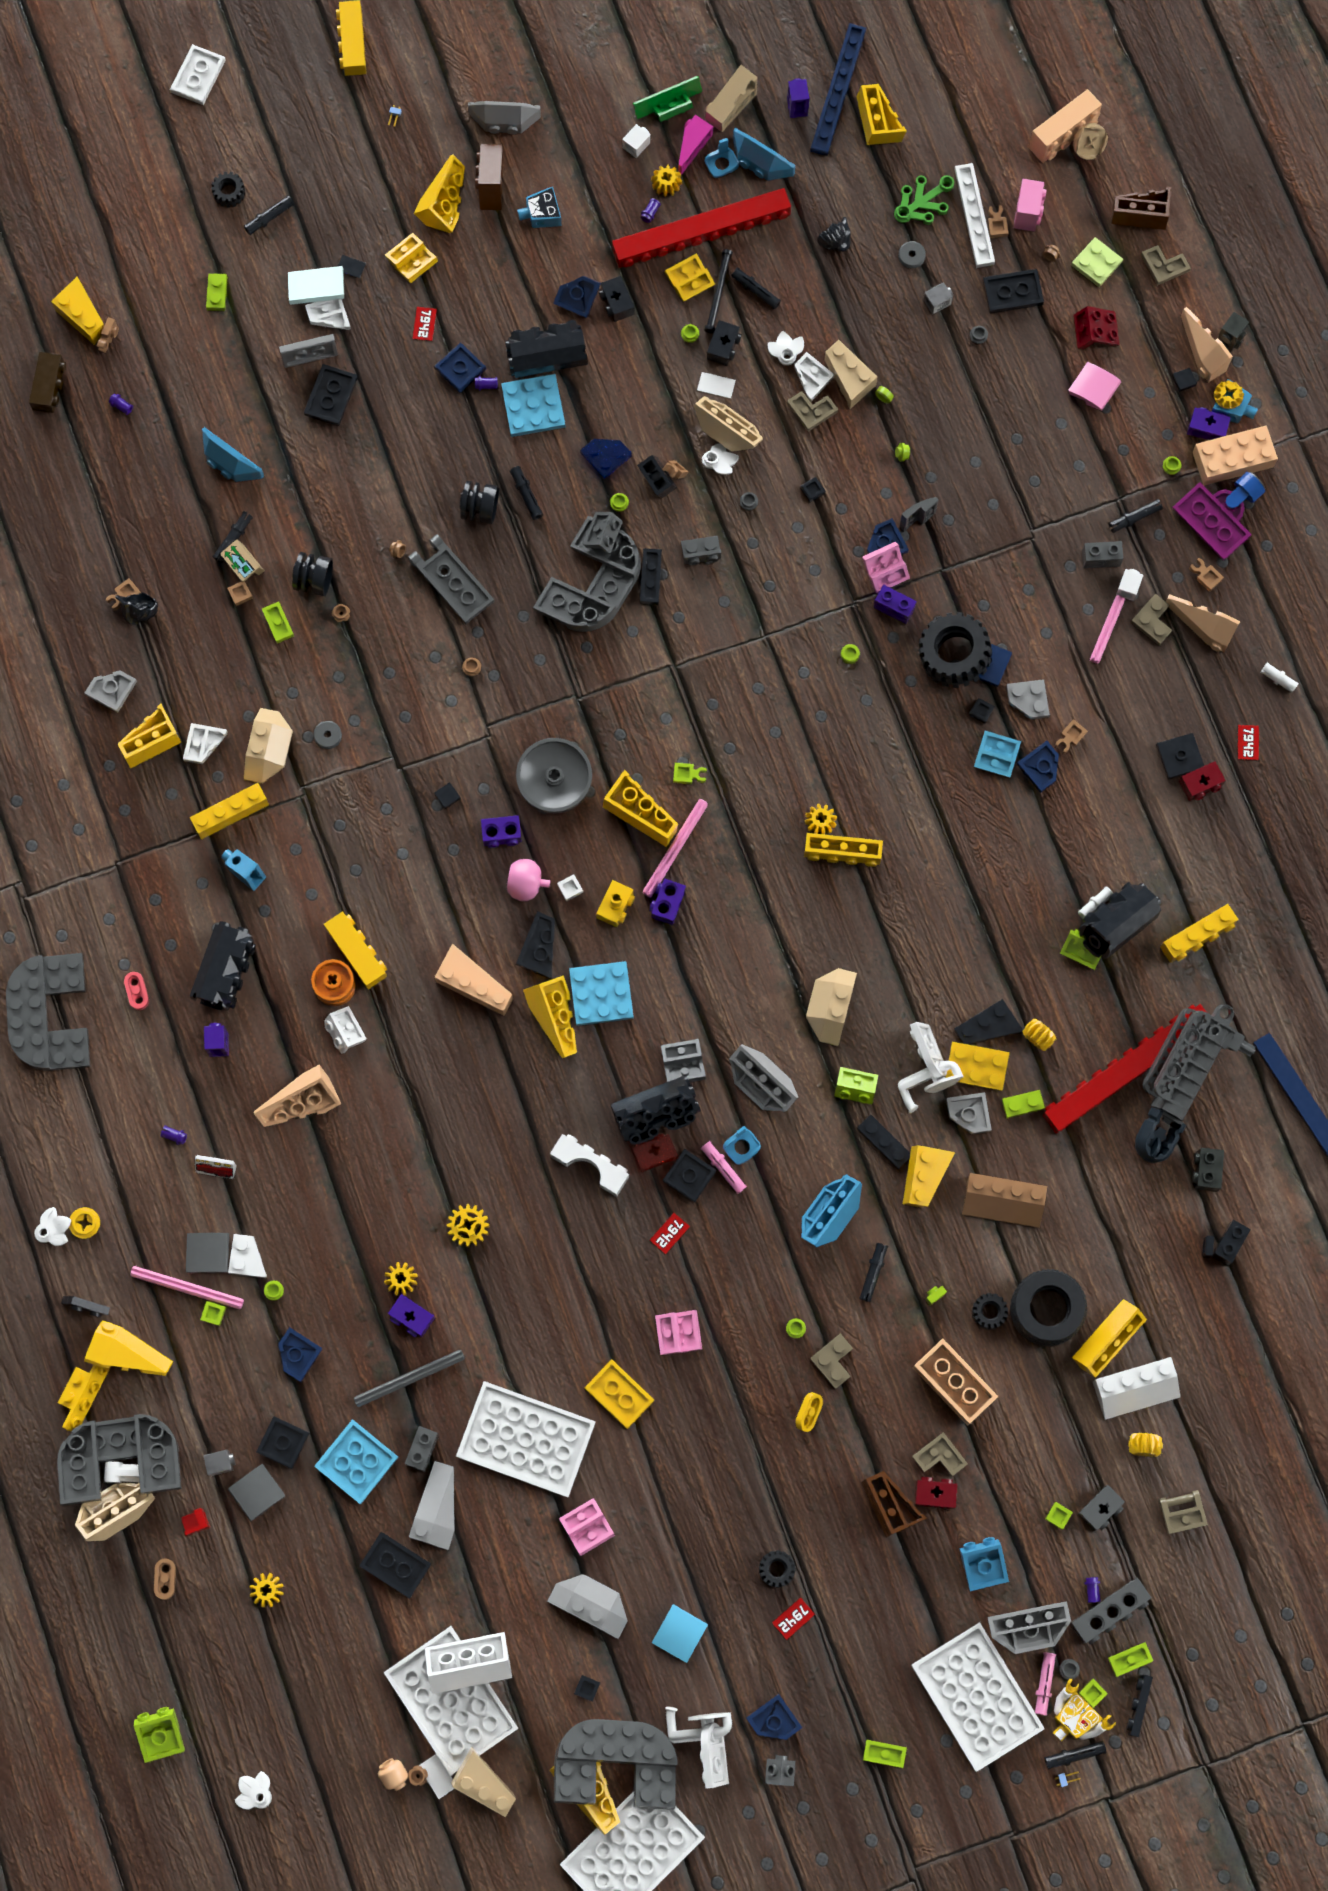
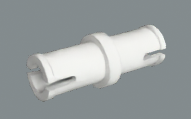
[1260,662,1299,693]
[1078,887,1113,919]

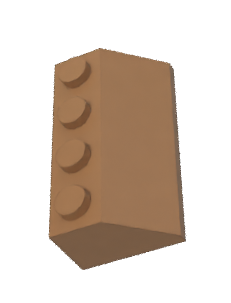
[962,1173,1047,1228]

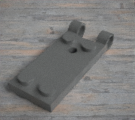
[407,534,495,624]

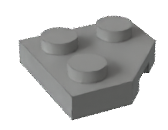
[84,671,137,713]
[1006,680,1050,720]
[946,1092,992,1134]

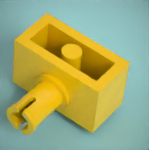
[596,880,635,927]

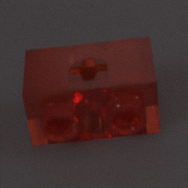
[633,1133,678,1173]

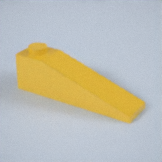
[414,155,465,233]

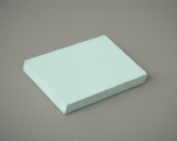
[288,266,344,305]

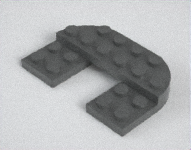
[533,516,641,632]
[6,953,91,1071]
[57,1414,182,1506]
[554,1719,677,1810]

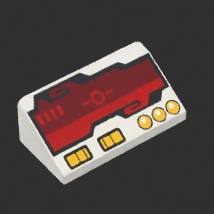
[195,1155,237,1179]

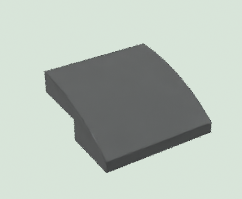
[899,497,939,532]
[661,1039,706,1082]
[186,1233,229,1273]
[228,1464,285,1522]

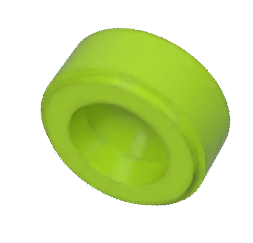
[875,386,894,404]
[841,644,860,664]

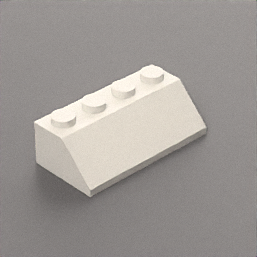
[1093,1357,1180,1420]
[425,1632,512,1694]

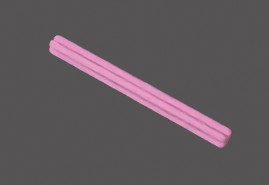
[643,799,708,898]
[130,1266,244,1309]

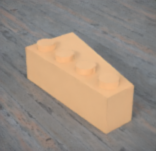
[435,944,513,1016]

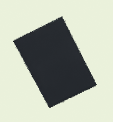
[337,255,366,278]

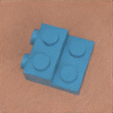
[959,1537,1009,1591]

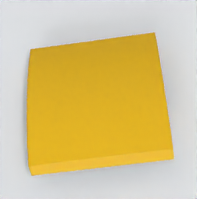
[385,233,438,284]
[664,253,715,302]

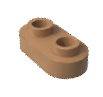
[154,1559,176,1600]

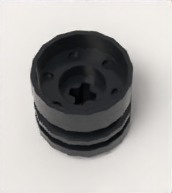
[460,481,499,524]
[292,552,333,596]

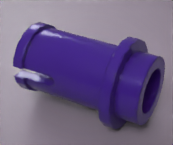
[641,198,661,223]
[475,376,498,391]
[109,394,133,415]
[160,1125,187,1145]
[1084,1577,1101,1603]

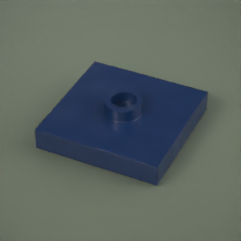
[434,343,486,393]
[979,644,1012,687]

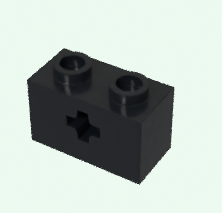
[599,276,635,322]
[707,320,742,366]
[637,455,677,498]
[1212,1219,1251,1266]

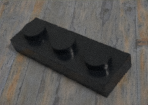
[640,548,662,605]
[857,1115,910,1170]
[1126,1675,1153,1737]

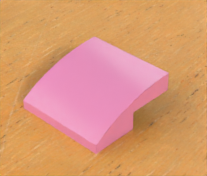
[1068,362,1121,411]
[862,542,910,594]
[655,1310,702,1355]
[559,1498,615,1556]

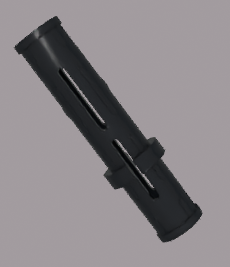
[244,195,294,235]
[731,268,781,310]
[510,466,543,520]
[1108,499,1163,533]
[212,511,253,563]
[859,1243,889,1303]
[1044,1741,1107,1770]

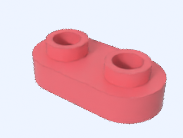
[124,972,149,1010]

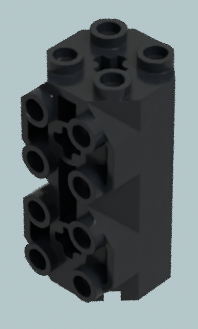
[505,320,588,378]
[1078,882,1162,959]
[190,921,256,1011]
[611,1076,701,1144]

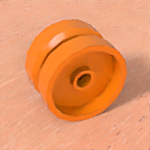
[311,959,356,1006]

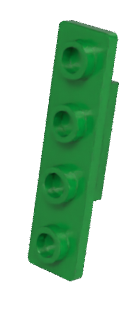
[633,76,702,122]

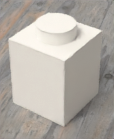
[622,124,650,158]
[1116,569,1143,601]

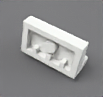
[324,1006,367,1054]

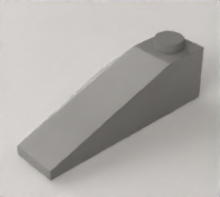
[409,1461,455,1550]

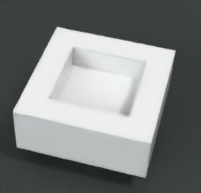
[557,875,583,901]

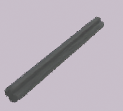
[354,1350,465,1407]

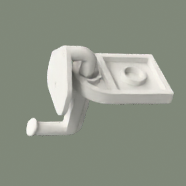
[898,1022,963,1113]
[665,1707,732,1788]

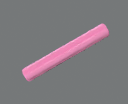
[1090,595,1125,664]

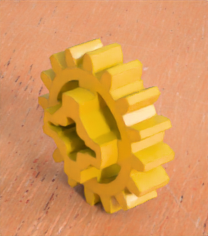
[447,1204,490,1247]

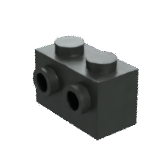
[1218,312,1249,353]
[1192,1148,1224,1192]

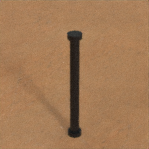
[704,249,733,333]

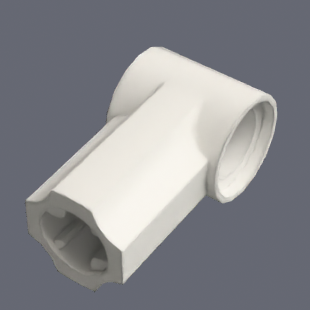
[104,1462,139,1483]

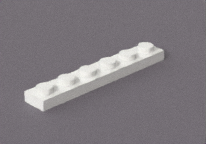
[954,163,995,268]

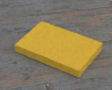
[584,1359,655,1429]

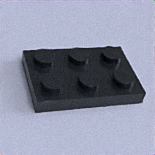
[983,269,1044,314]
[304,364,358,426]
[359,1532,432,1598]

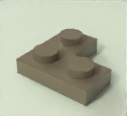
[1141,245,1191,286]
[787,391,838,432]
[1131,594,1172,646]
[810,1333,853,1389]
[912,1432,968,1476]

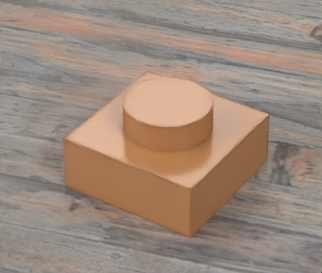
[227,581,253,606]

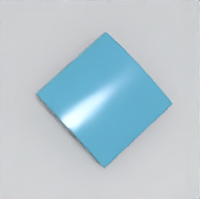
[974,731,1021,777]
[652,1604,708,1663]

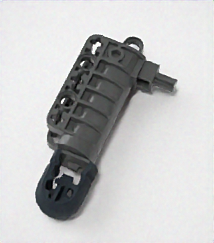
[1135,1004,1255,1163]

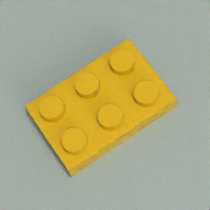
[945,1042,1010,1090]

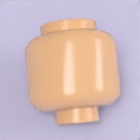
[378,1758,408,1791]

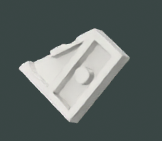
[305,299,351,330]
[794,352,834,402]
[183,723,228,764]
[228,1234,267,1278]

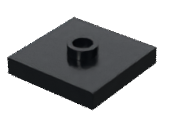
[1156,733,1204,780]
[662,1149,717,1203]
[256,1416,310,1469]

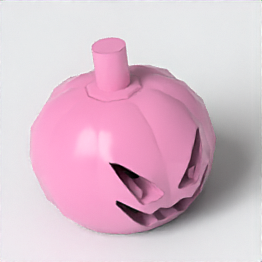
[507,859,550,901]

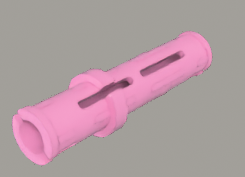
[701,1141,747,1194]
[1034,1652,1056,1716]

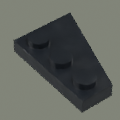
[515,911,555,979]
[954,999,1023,1045]

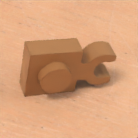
[987,205,1008,238]
[97,317,119,353]
[662,460,688,479]
[1189,558,1224,592]
[106,578,141,611]
[1055,719,1088,754]

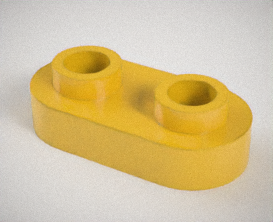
[796,1392,823,1432]

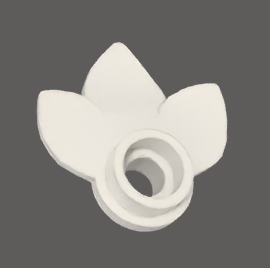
[768,331,804,365]
[702,443,739,475]
[35,1207,72,1246]
[235,1771,272,1810]

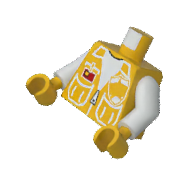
[1053,1679,1116,1742]

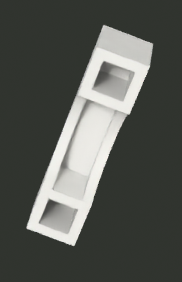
[550,1134,629,1197]

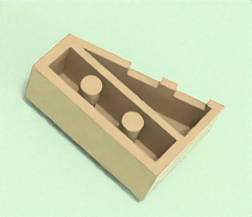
[705,65,758,132]
[824,340,877,409]
[451,1747,516,1817]

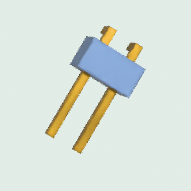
[388,105,402,126]
[1055,1771,1081,1787]

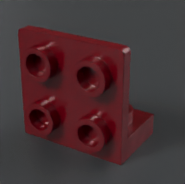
[1073,306,1120,350]

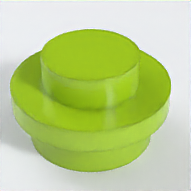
[681,324,699,343]
[895,443,910,462]
[1163,456,1181,475]
[610,493,629,512]
[264,1281,284,1301]
[786,1318,806,1338]

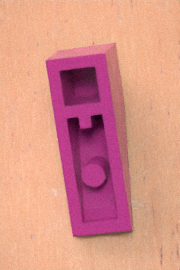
[678,115,713,175]

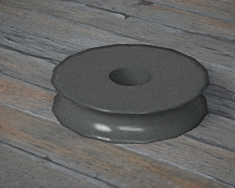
[898,241,926,268]
[313,721,342,749]

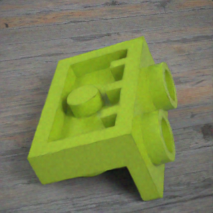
[1060,929,1101,970]
[834,1067,878,1104]

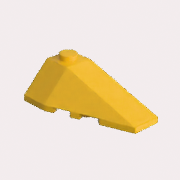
[523,975,577,1058]
[84,1320,173,1376]
[550,1762,620,1835]

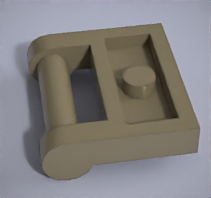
[1159,1490,1208,1534]

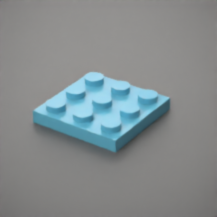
[501,374,565,437]
[569,961,634,1026]
[314,1419,399,1504]

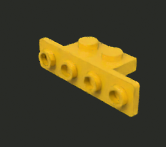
[58,1365,111,1432]

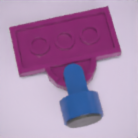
[1172,472,1265,561]

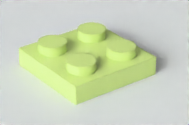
[1071,237,1123,287]

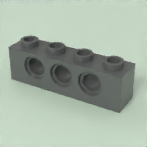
[1070,1577,1151,1645]

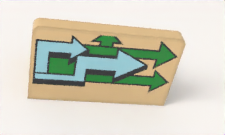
[221,540,265,582]

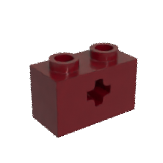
[1179,761,1226,801]
[914,1477,958,1509]

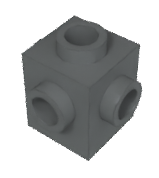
[765,1755,796,1786]

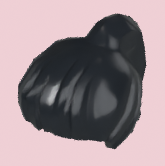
[817,217,851,252]
[115,592,158,625]

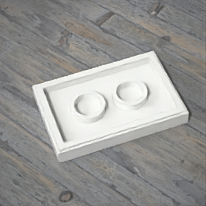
[170,44,226,105]

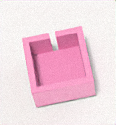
[1013,179,1046,232]

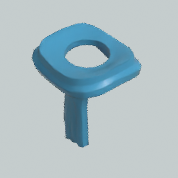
[704,138,739,178]
[723,1126,761,1165]

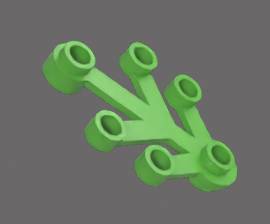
[894,175,954,225]

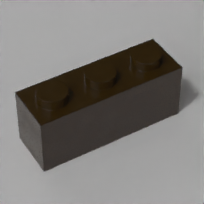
[29,352,66,413]

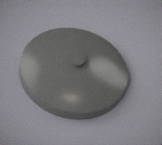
[516,738,592,813]

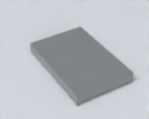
[279,334,338,368]

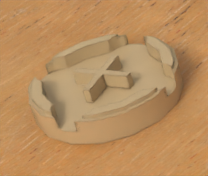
[1073,123,1108,160]

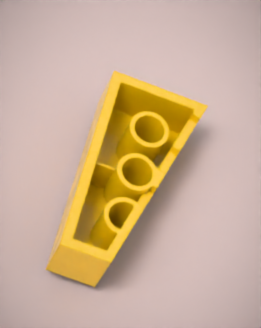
[603,770,678,847]

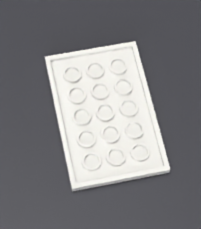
[456,1381,596,1497]
[911,1622,1045,1772]
[384,1626,519,1776]
[560,1791,705,1891]

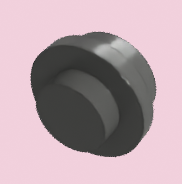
[970,326,988,344]
[740,492,758,511]
[1059,1659,1080,1680]

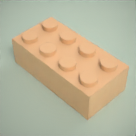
[1029,89,1102,163]
[1192,425,1278,485]
[913,1339,998,1426]

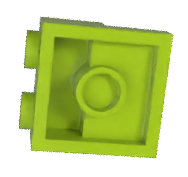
[134,1707,185,1763]

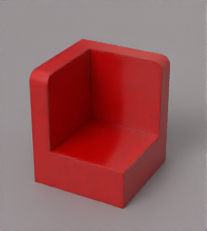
[181,1508,210,1536]

